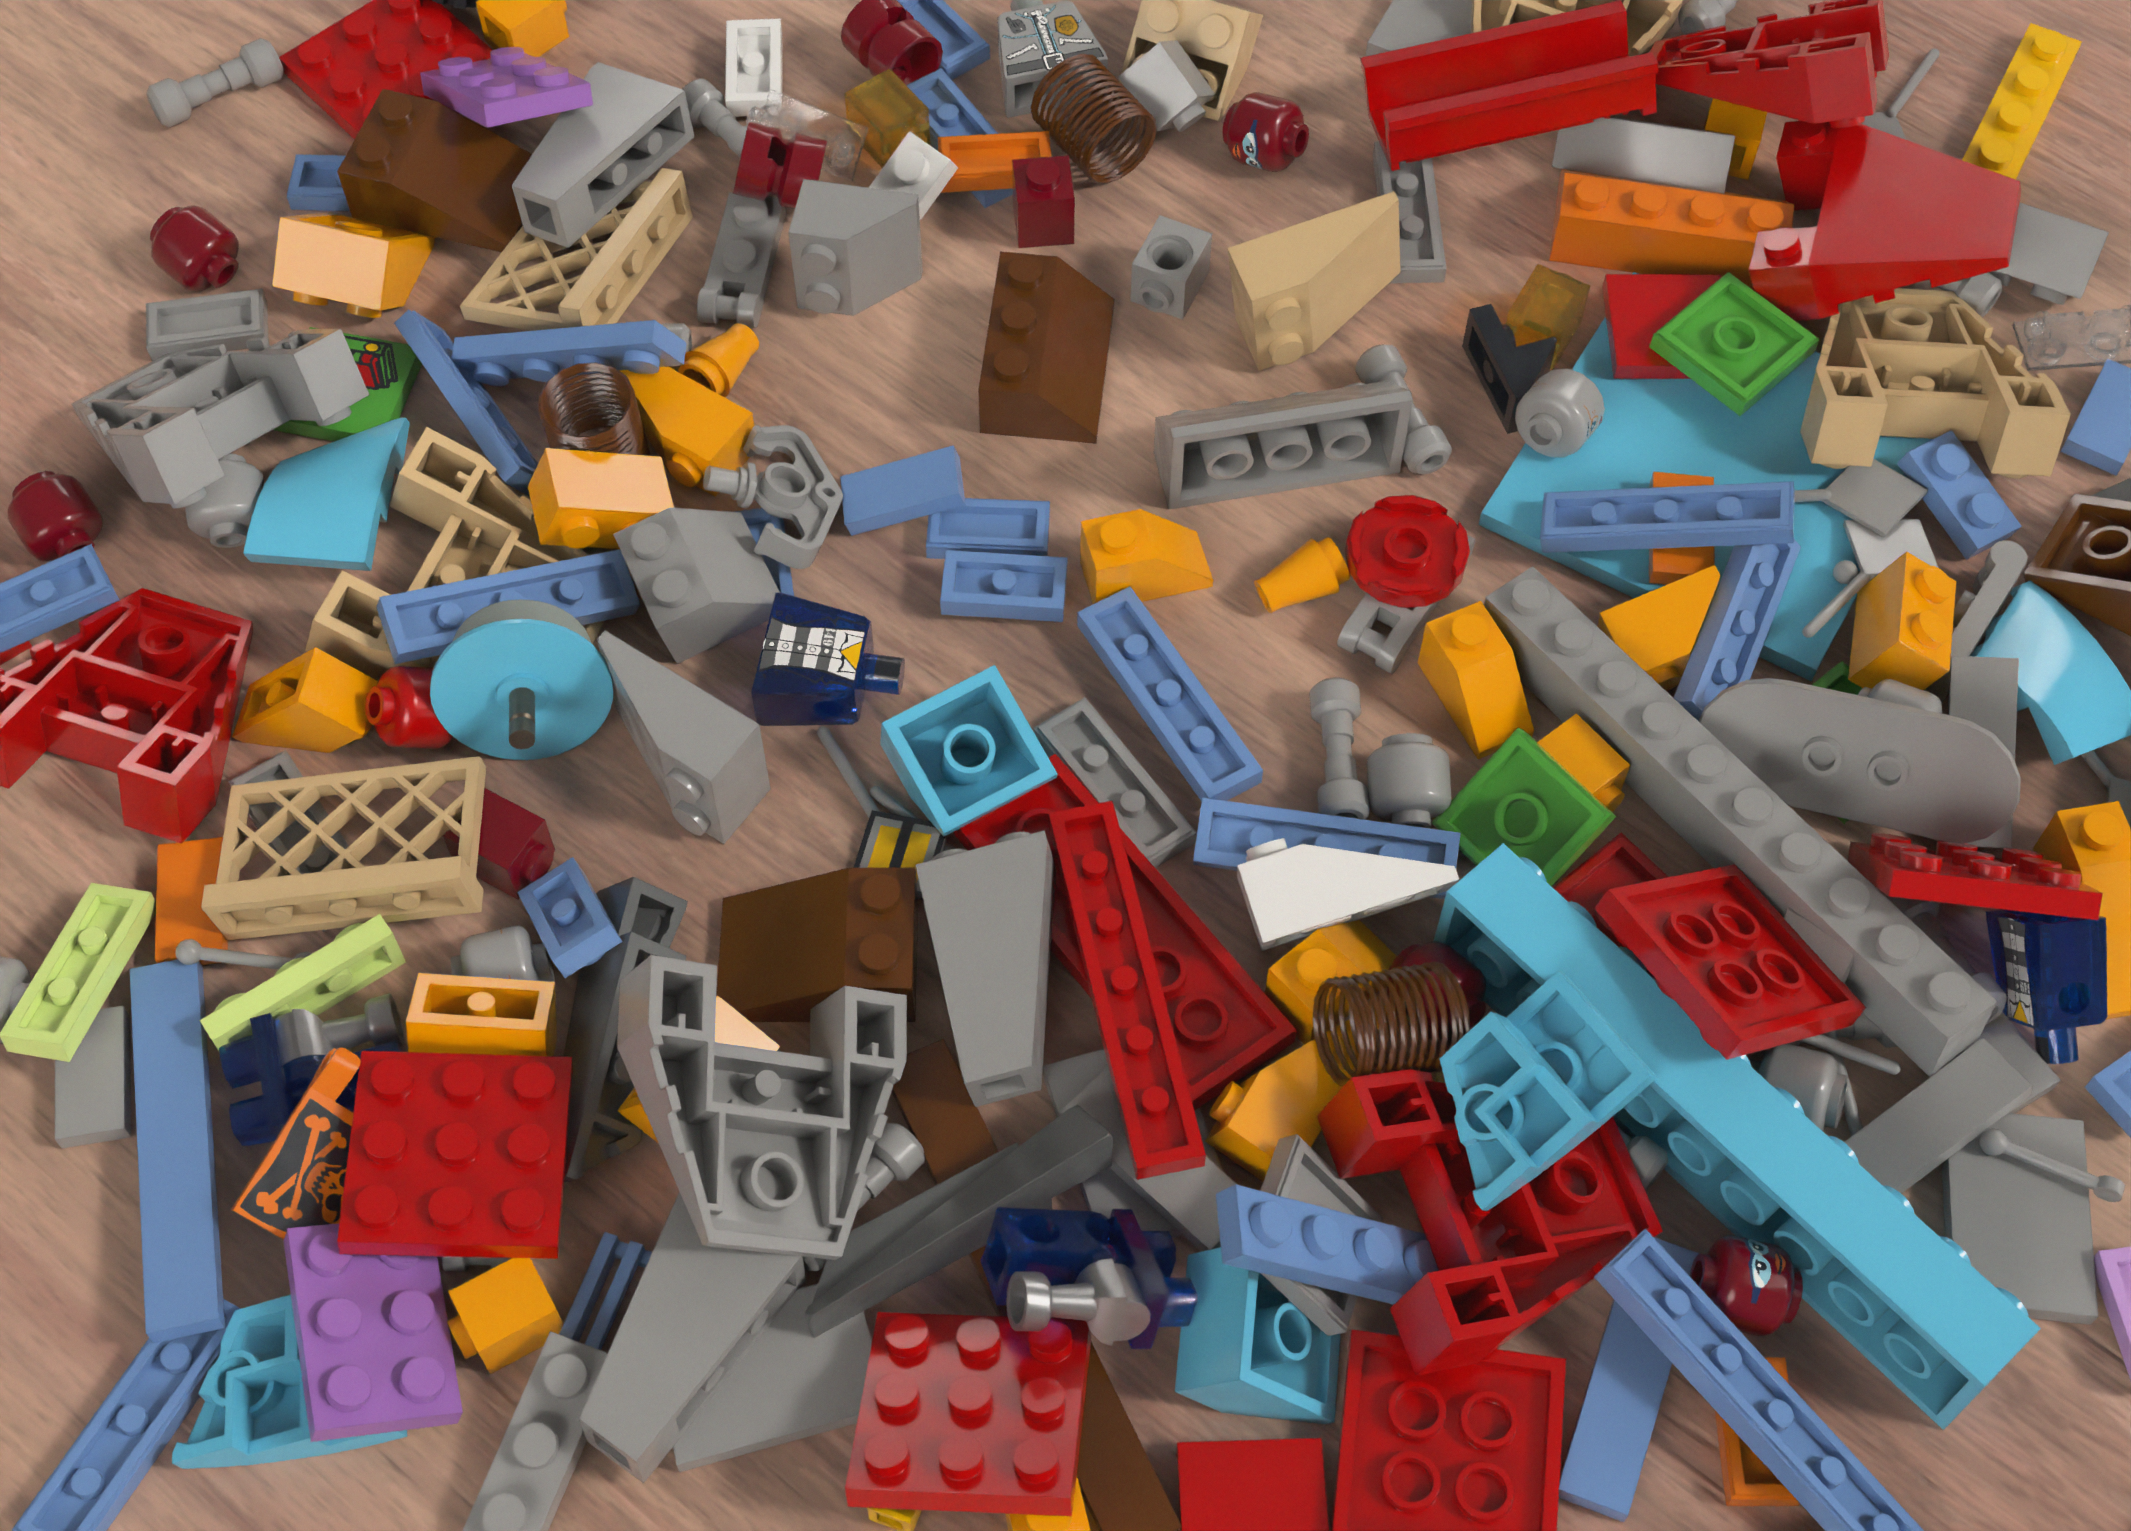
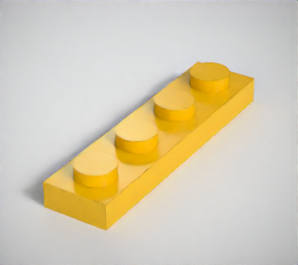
[1962,23,2082,180]

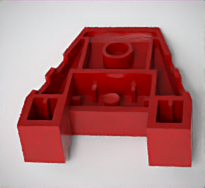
[1649,0,1889,128]
[1749,120,2021,321]
[0,588,253,844]
[1317,1069,1663,1376]

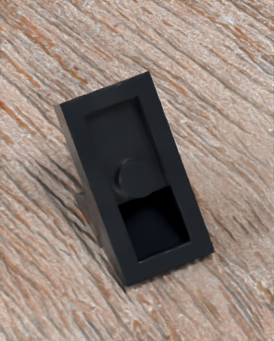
[1462,304,1557,434]

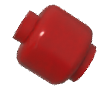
[365,666,453,749]

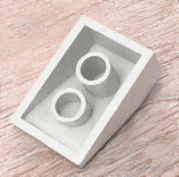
[1237,838,1459,951]

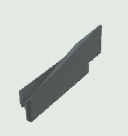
[563,877,688,1183]
[805,1105,1113,1338]

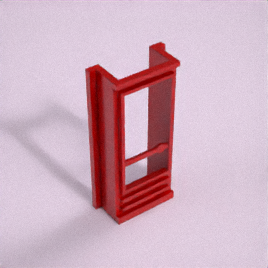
[1360,0,1659,171]

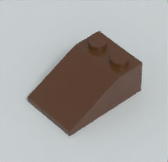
[337,89,532,253]
[2023,494,2131,636]
[716,868,919,1022]

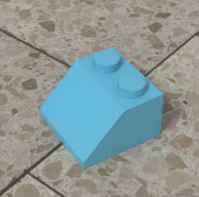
[880,665,1058,837]
[1175,1247,1341,1424]

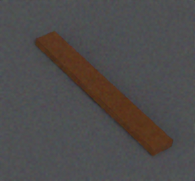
[892,1039,1182,1531]

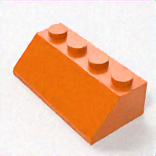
[1549,169,1794,290]

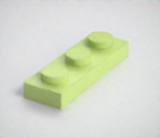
[0,883,156,1062]
[199,914,406,1068]

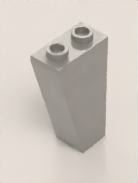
[512,62,695,248]
[915,831,1056,1107]
[579,1191,806,1483]

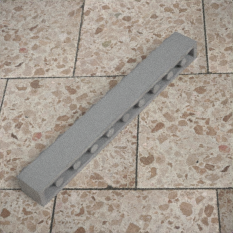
[1484,566,1997,1077]

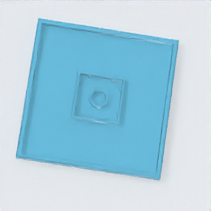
[1478,272,1933,681]

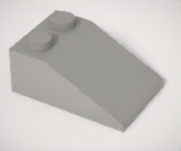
[597,630,771,844]

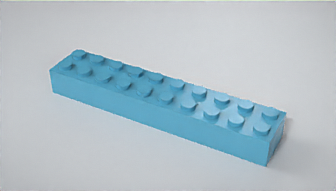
[1434,843,2041,1430]

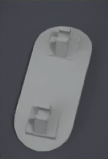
[1699,678,2021,844]

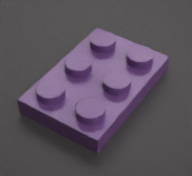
[420,47,593,128]
[284,1224,463,1442]

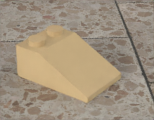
[1228,191,1401,371]

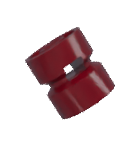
[841,0,943,96]
[733,121,827,209]

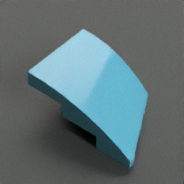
[243,418,410,571]
[1971,581,2131,765]
[1440,971,1658,1211]
[172,1294,407,1469]

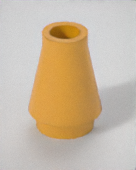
[678,323,759,398]
[1254,537,1350,613]

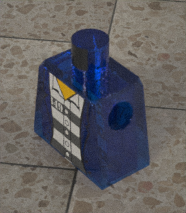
[751,593,905,726]
[1985,909,2108,1064]

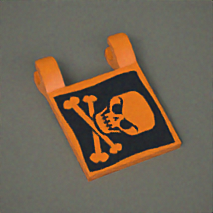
[231,1048,360,1240]

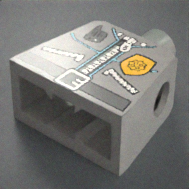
[997,0,1108,118]

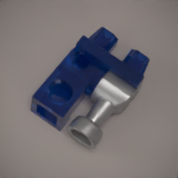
[219,993,405,1146]
[981,1207,1198,1349]

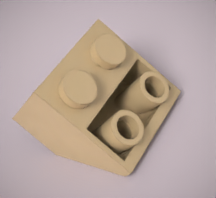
[1119,0,1263,121]

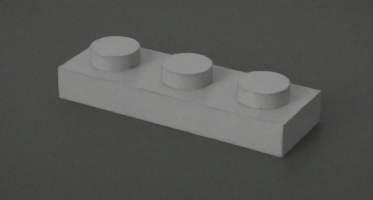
[462,1331,608,1531]

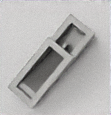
[1552,117,1735,193]

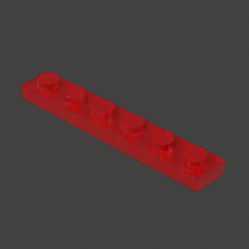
[1049,801,1206,1180]

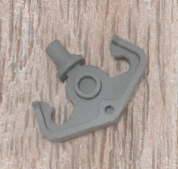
[703,425,843,569]

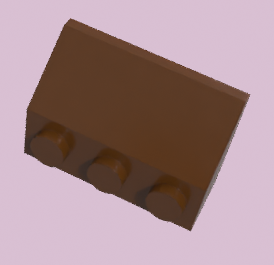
[978,251,1115,444]

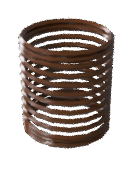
[1030,54,1157,184]
[538,362,650,456]
[1313,961,1470,1087]

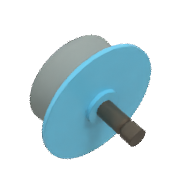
[430,599,613,760]

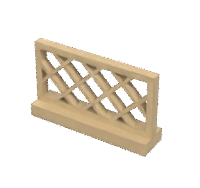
[460,168,693,331]
[201,756,486,940]

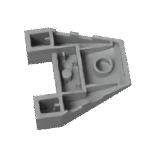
[72,329,369,509]
[617,955,907,1260]

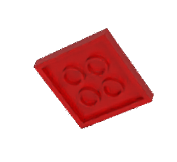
[279,0,492,139]
[1848,833,2103,920]
[1595,864,1866,1060]
[337,1051,573,1259]
[845,1312,1091,1516]
[1331,1329,1566,1531]

